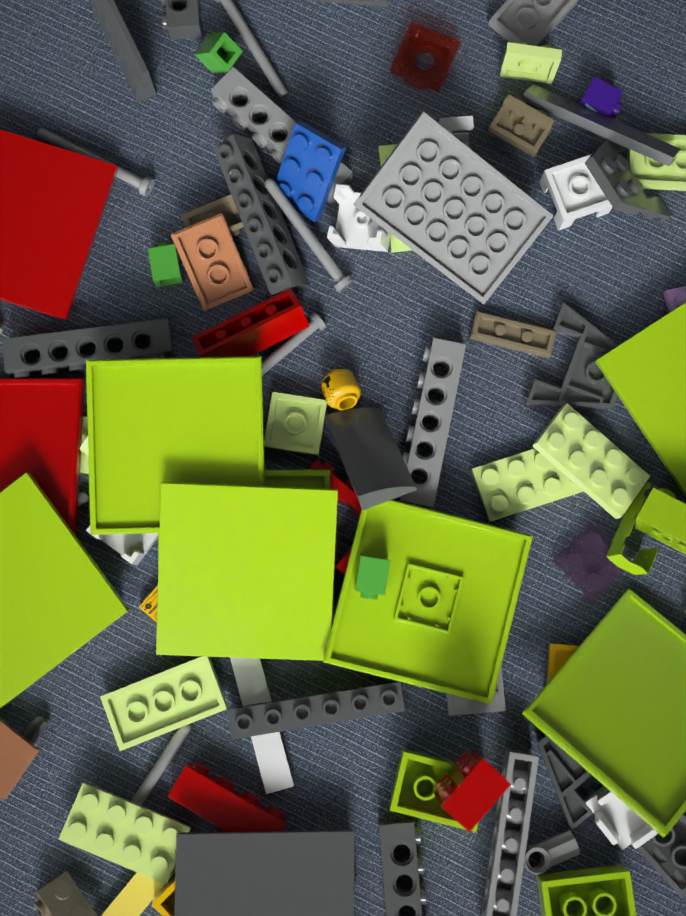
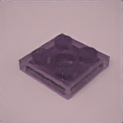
[552,523,632,602]

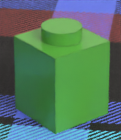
[194,32,243,73]
[148,242,184,288]
[355,555,390,600]

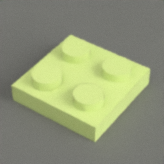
[499,41,562,84]
[264,392,327,456]

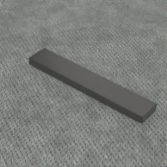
[522,84,680,166]

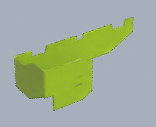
[606,483,657,575]

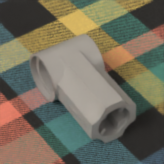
[524,829,580,875]

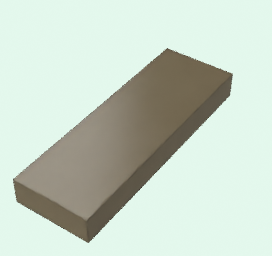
[470,311,557,359]

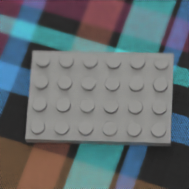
[353,111,553,304]

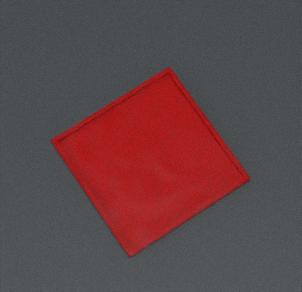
[0,129,118,321]
[0,378,85,535]

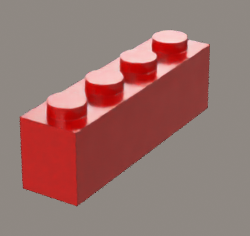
[191,288,309,358]
[168,762,288,832]

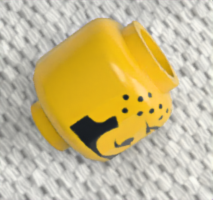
[321,369,361,411]

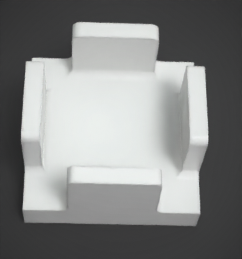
[585,786,658,850]

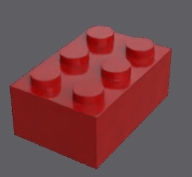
[434,749,511,832]

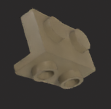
[488,94,554,157]
[180,194,244,237]
[34,871,97,916]

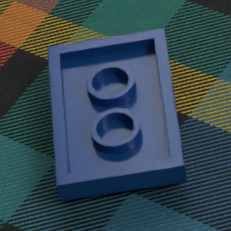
[275,121,346,222]

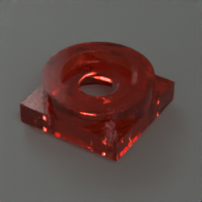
[390,22,461,93]

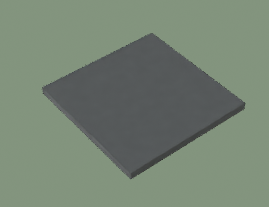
[174,830,355,916]

